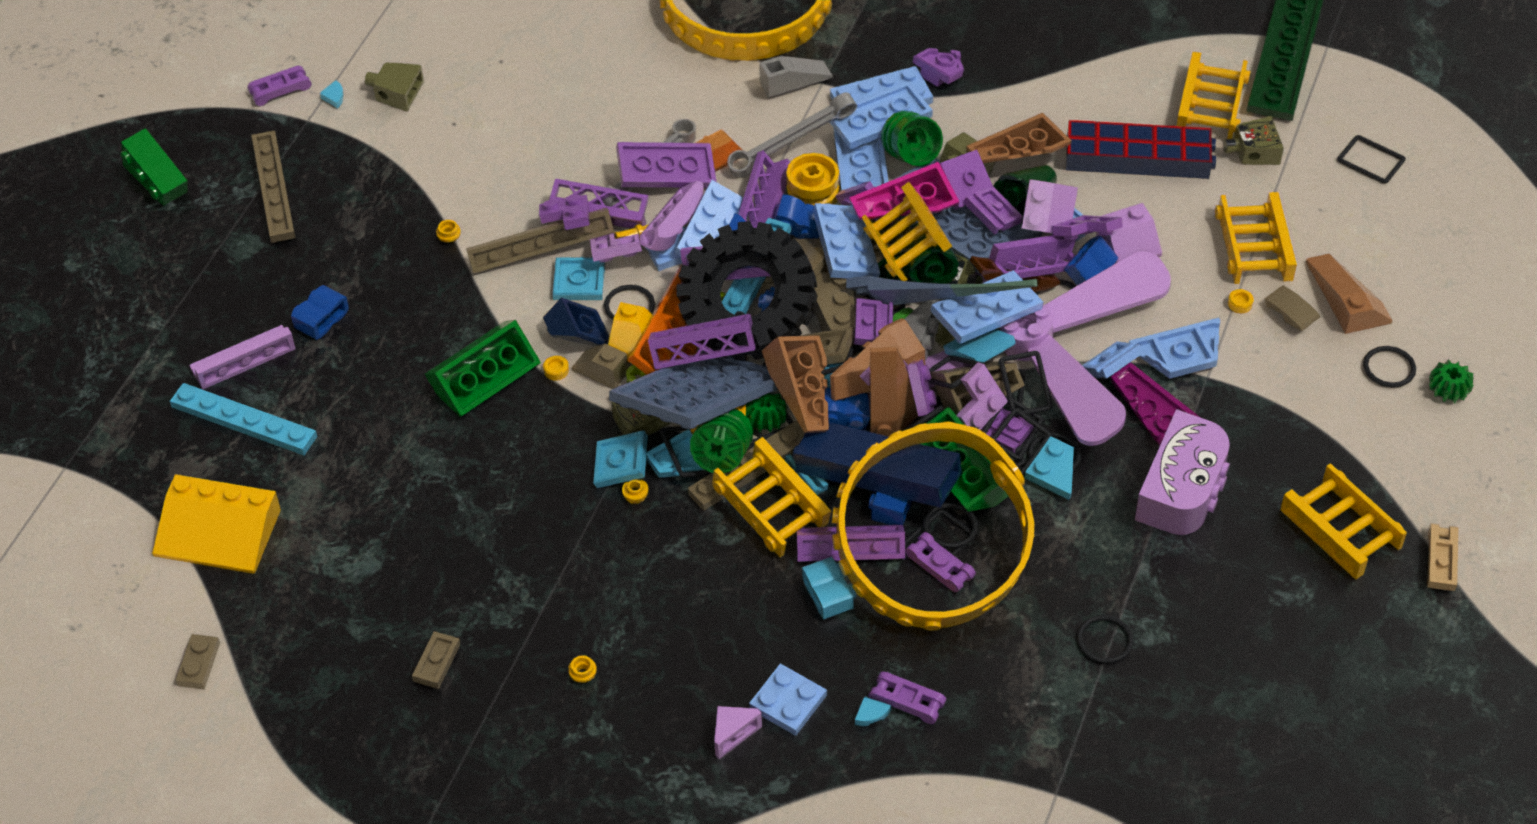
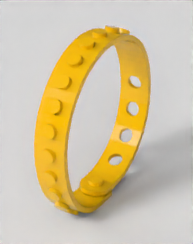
[659,0,832,61]
[832,422,1034,630]

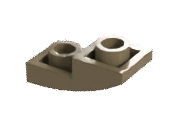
[1264,285,1320,331]

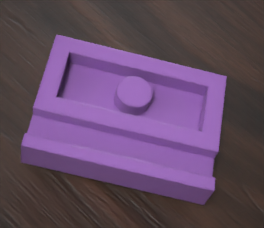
[964,186,1023,235]
[854,298,893,345]
[907,359,937,416]
[981,408,1033,453]

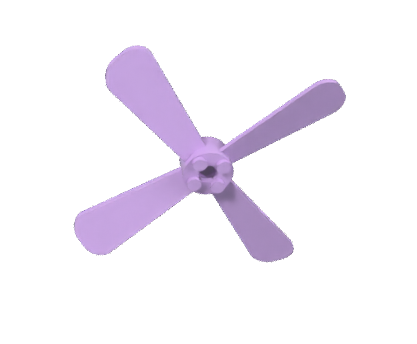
[925,251,1171,446]

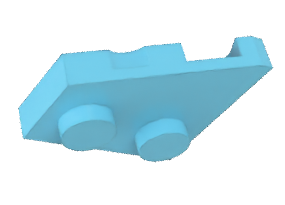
[646,429,704,478]
[1025,436,1074,500]

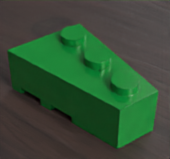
[120,128,188,206]

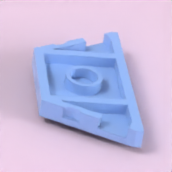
[1129,318,1220,379]

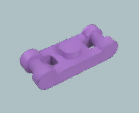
[247,65,312,106]
[905,532,976,592]
[868,672,946,724]

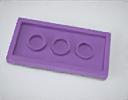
[616,142,717,188]

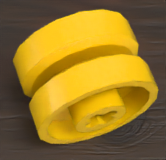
[786,153,839,205]

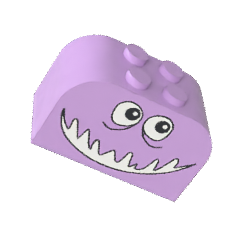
[1135,409,1230,535]

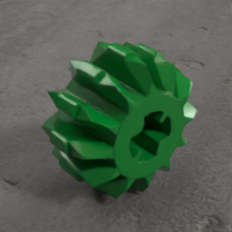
[1429,359,1474,404]
[746,392,787,433]

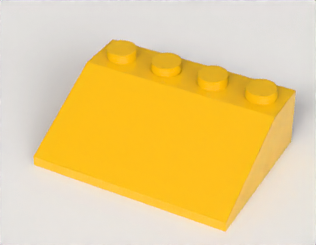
[152,474,281,574]

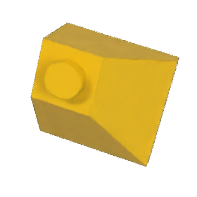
[608,302,652,362]

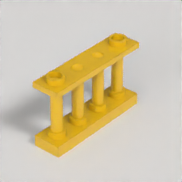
[1176,51,1250,139]
[862,182,952,281]
[1215,192,1297,284]
[712,437,831,557]
[1280,463,1407,580]

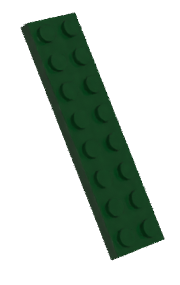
[1246,0,1323,121]

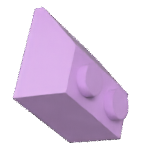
[1021,180,1078,233]
[1096,203,1162,264]

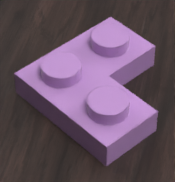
[590,233,642,262]
[956,362,1008,430]

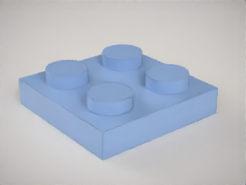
[749,664,827,736]

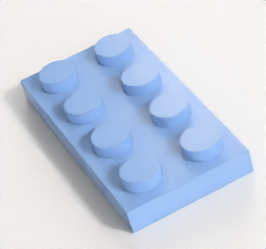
[830,66,933,104]
[829,81,933,149]
[833,128,889,190]
[674,180,754,257]
[813,203,880,278]
[931,270,1043,344]

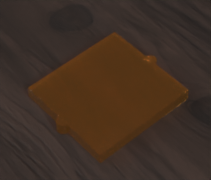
[696,129,742,172]

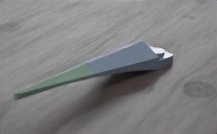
[846,276,1037,305]

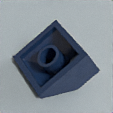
[543,297,610,346]

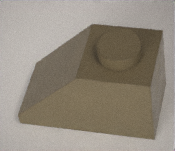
[572,344,628,389]

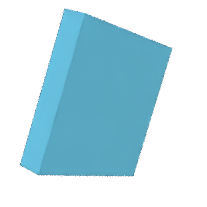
[553,257,605,300]
[943,329,1016,363]
[593,430,648,488]

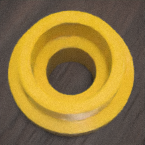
[436,220,461,242]
[622,479,649,504]
[569,656,597,683]

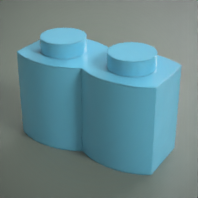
[802,557,856,619]

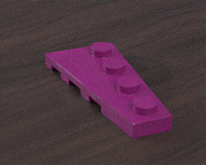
[1111,362,1199,447]

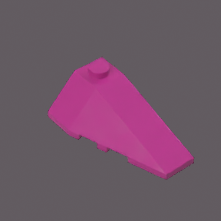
[849,162,960,220]

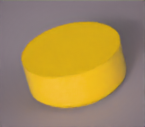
[1228,289,1254,314]
[543,355,569,381]

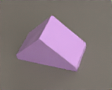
[715,706,762,759]

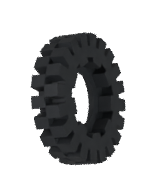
[677,221,818,361]

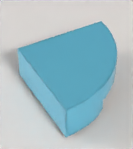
[320,80,344,109]
[855,697,891,726]

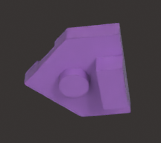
[913,48,964,86]

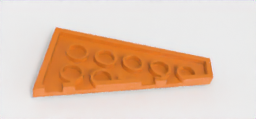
[628,265,697,375]

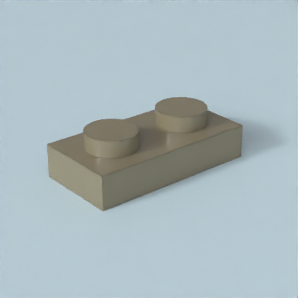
[412,631,460,689]
[176,634,220,690]

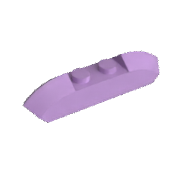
[640,181,703,251]

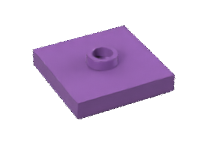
[939,150,993,210]

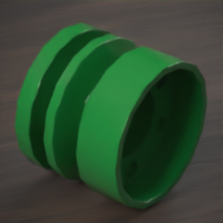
[881,110,943,166]
[690,408,753,473]

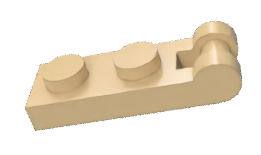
[1427,523,1459,591]

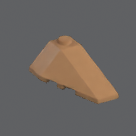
[966,112,1072,163]
[1306,254,1393,334]
[830,318,925,400]
[762,336,829,433]
[869,347,918,436]

